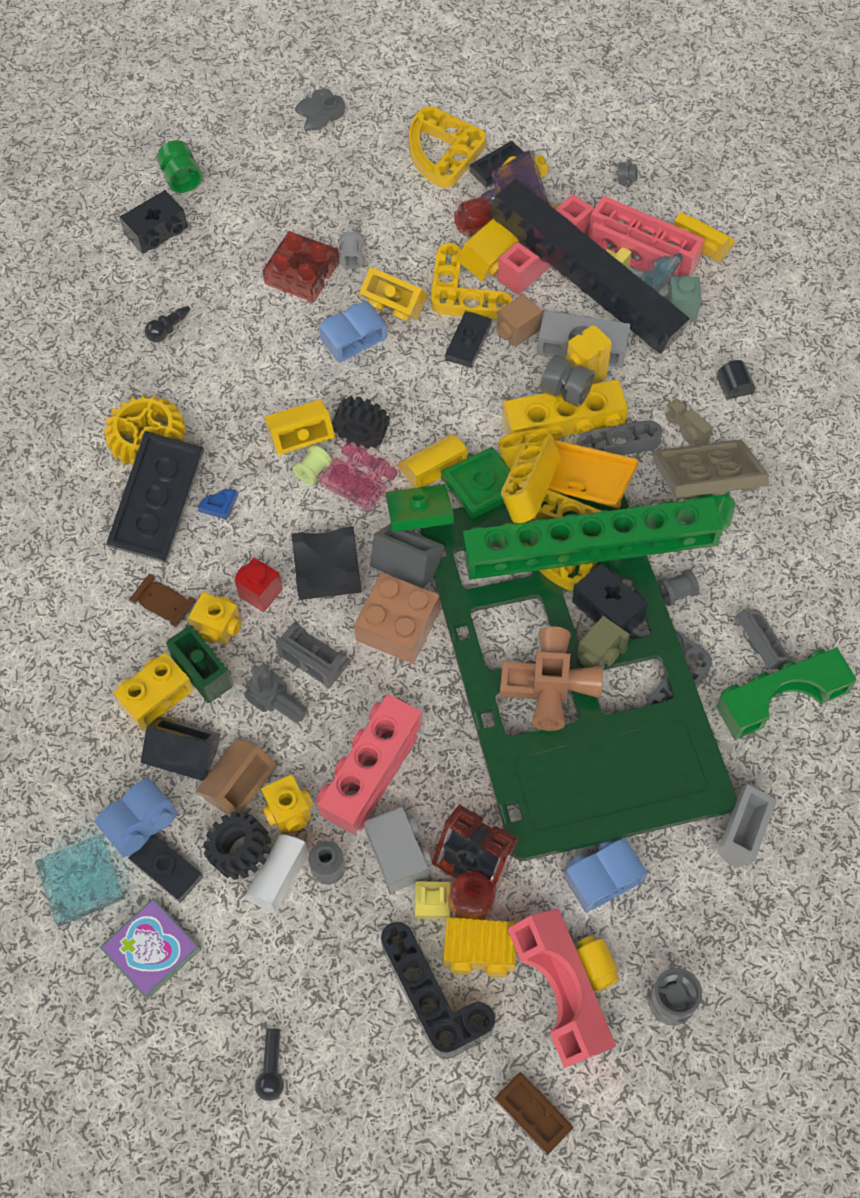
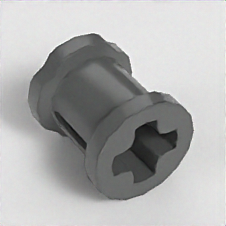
[658,569,700,606]

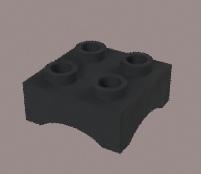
[291,526,362,600]

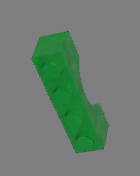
[716,647,857,740]

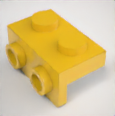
[674,212,735,263]

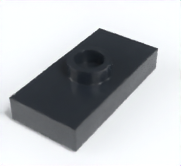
[469,141,529,188]
[445,311,492,368]
[128,834,203,903]

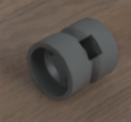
[540,355,595,407]
[649,968,702,1026]

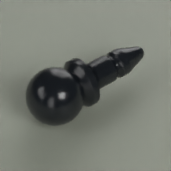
[144,306,190,343]

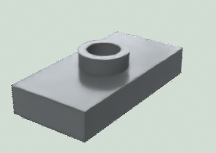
[736,609,791,670]

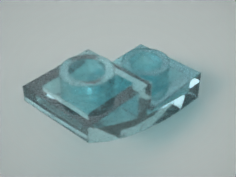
[640,253,684,292]

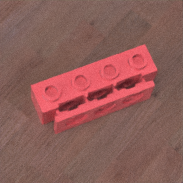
[588,195,705,283]
[316,694,423,835]

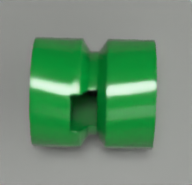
[157,140,202,194]

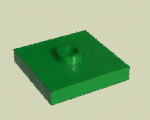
[441,447,511,519]
[385,484,454,532]

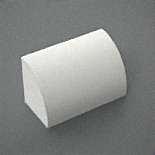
[245,834,308,914]

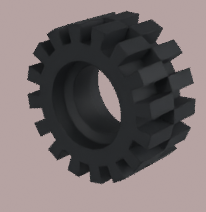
[332,396,390,449]
[203,811,272,880]

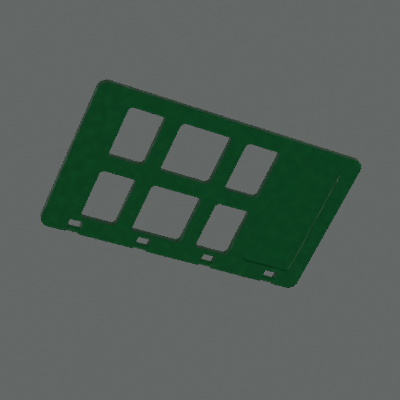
[420,490,737,861]

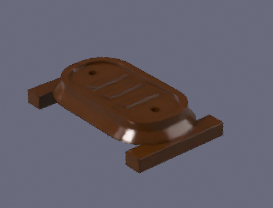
[129,573,196,628]

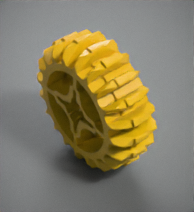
[104,393,186,466]

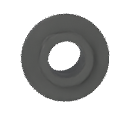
[308,841,345,885]

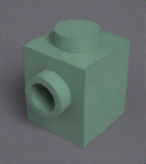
[666,276,702,320]

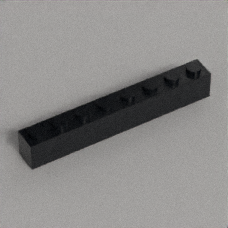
[489,179,690,354]

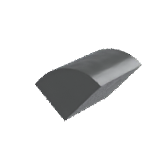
[370,524,443,588]

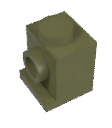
[577,616,630,668]

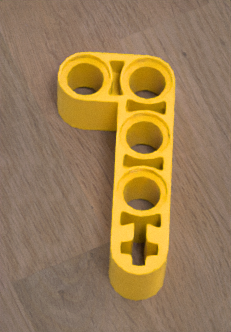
[497,428,561,523]

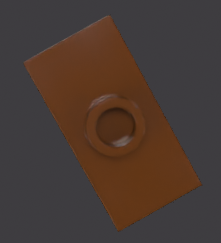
[494,1071,574,1156]

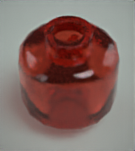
[454,197,494,237]
[448,872,495,920]

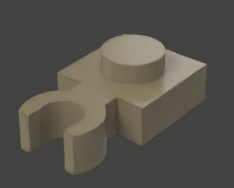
[665,398,713,445]

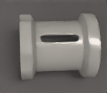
[339,231,364,269]

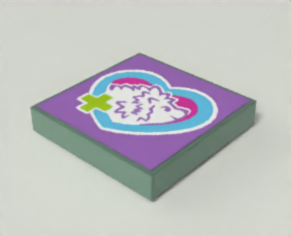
[100,898,201,1000]

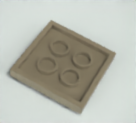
[653,439,769,499]

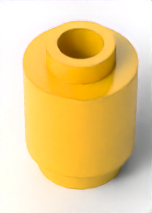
[575,935,620,993]

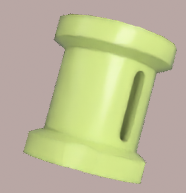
[292,445,332,485]

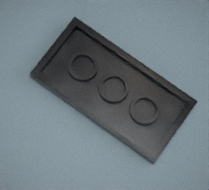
[106,431,204,563]

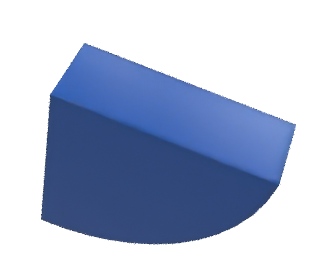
[198,489,238,520]

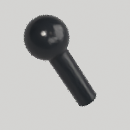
[255,1028,284,1101]

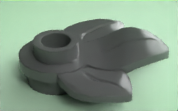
[295,89,345,131]

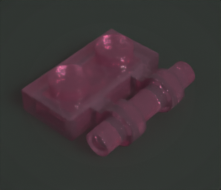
[319,443,398,512]

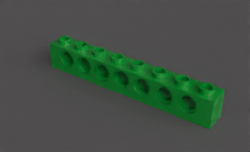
[463,497,723,580]

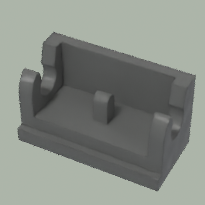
[275,622,351,689]

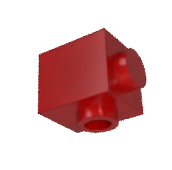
[234,557,283,612]

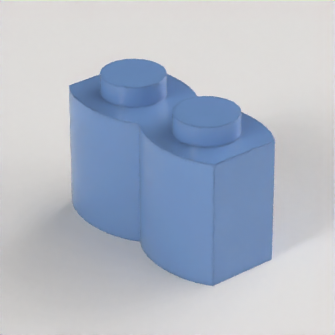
[319,302,387,362]
[94,778,178,857]
[564,838,648,913]

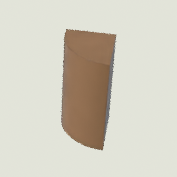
[195,739,277,816]

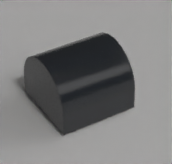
[716,360,756,400]

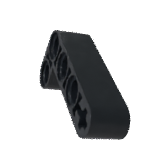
[381,922,495,1059]

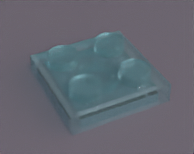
[35,834,125,927]

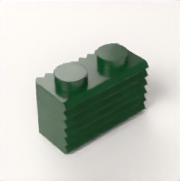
[166,625,233,703]

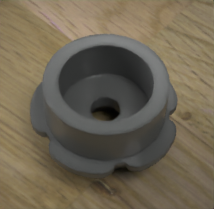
[618,159,638,187]

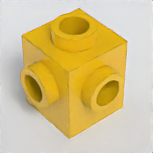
[188,592,242,646]
[261,774,314,834]

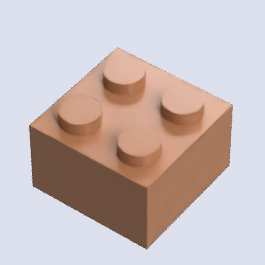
[354,572,440,664]

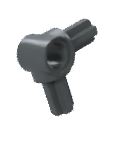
[244,663,308,723]

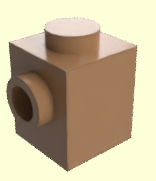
[496,294,543,347]

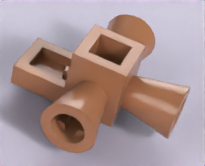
[500,627,603,731]

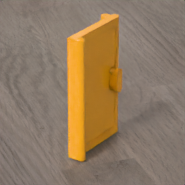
[548,439,639,509]

